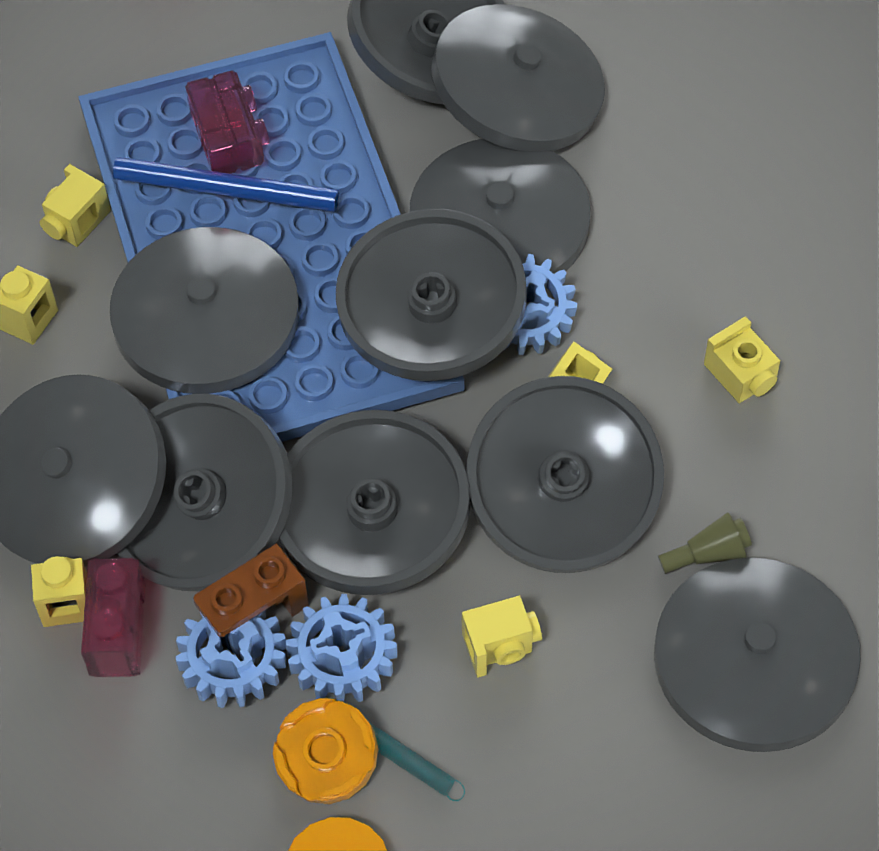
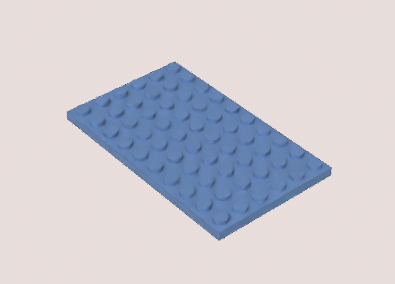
[78,32,465,442]

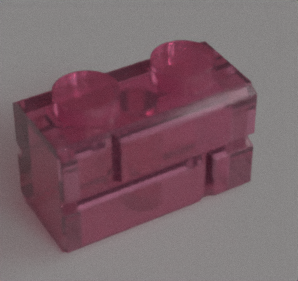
[185,70,269,174]
[81,558,146,677]

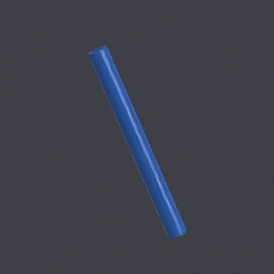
[113,157,339,212]

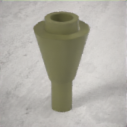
[658,512,752,574]

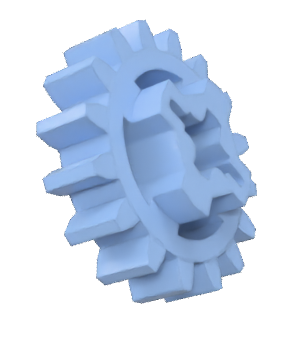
[504,254,577,355]
[286,594,397,702]
[175,611,287,708]

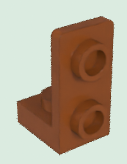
[193,543,309,637]

